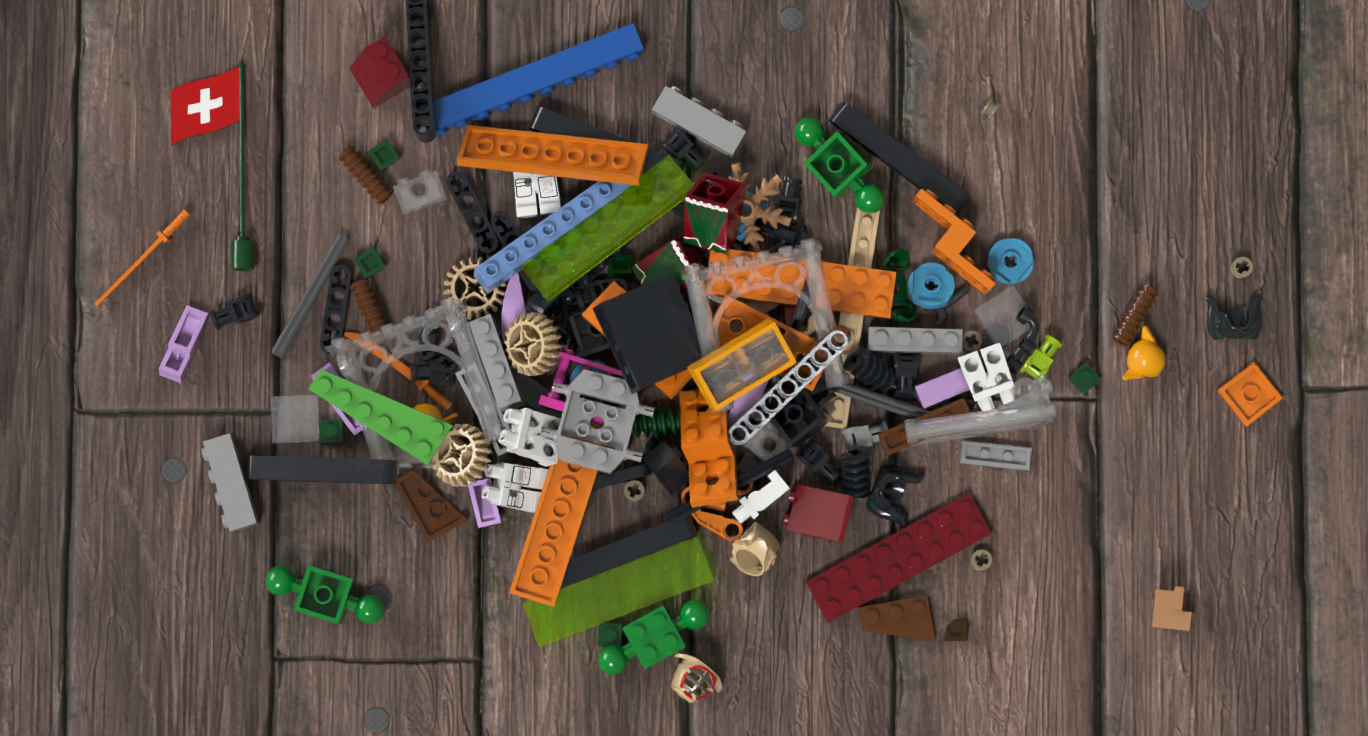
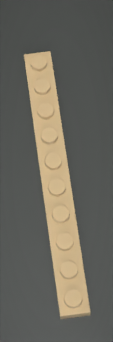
[825,207,880,429]

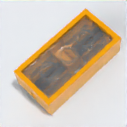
[687,319,797,411]

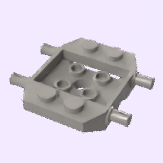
[540,369,655,474]

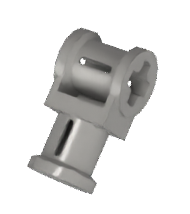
[841,421,888,452]

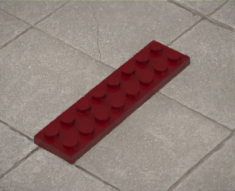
[805,493,992,623]

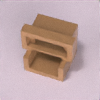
[1152,586,1195,632]

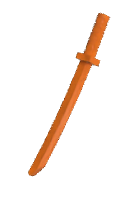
[94,209,191,306]
[344,332,453,411]

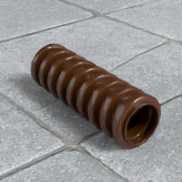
[339,146,394,205]
[350,278,393,343]
[1111,283,1159,346]

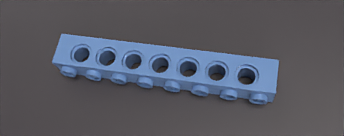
[474,181,637,294]

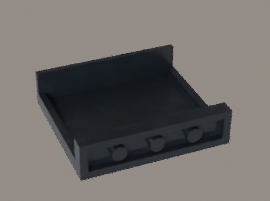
[593,274,709,394]

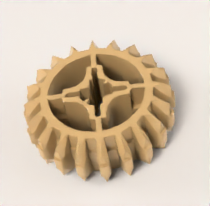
[444,257,506,320]
[503,312,562,376]
[432,424,492,487]

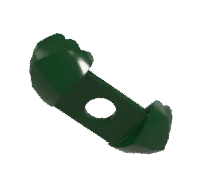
[882,248,916,324]

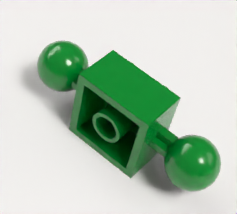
[794,117,885,214]
[265,565,385,624]
[598,600,710,675]

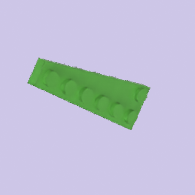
[309,369,453,465]

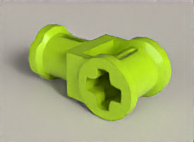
[1020,334,1063,383]

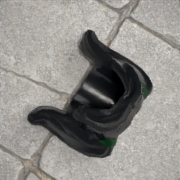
[1205,295,1263,340]
[866,464,924,528]

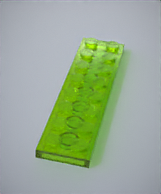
[521,155,694,302]
[523,537,714,647]

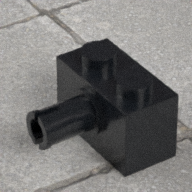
[643,439,689,495]

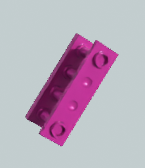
[538,348,626,425]

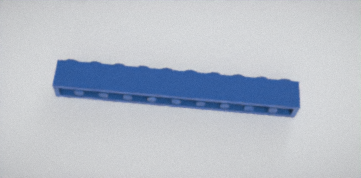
[418,23,644,138]

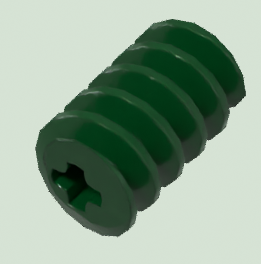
[633,408,680,438]

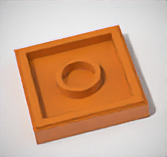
[1217,362,1283,427]

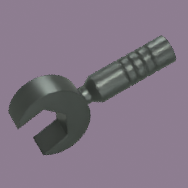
[922,285,970,326]

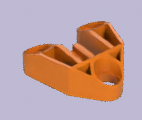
[681,474,753,541]

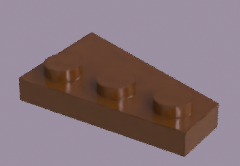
[394,470,468,543]
[858,595,936,642]

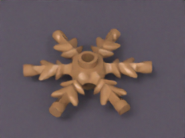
[728,163,792,253]

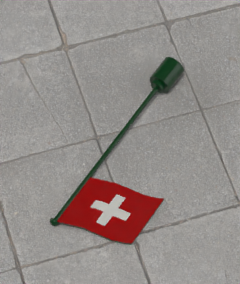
[171,62,254,271]

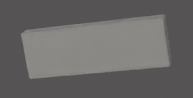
[960,440,1032,471]

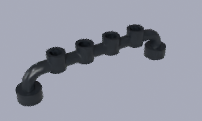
[949,305,1039,417]

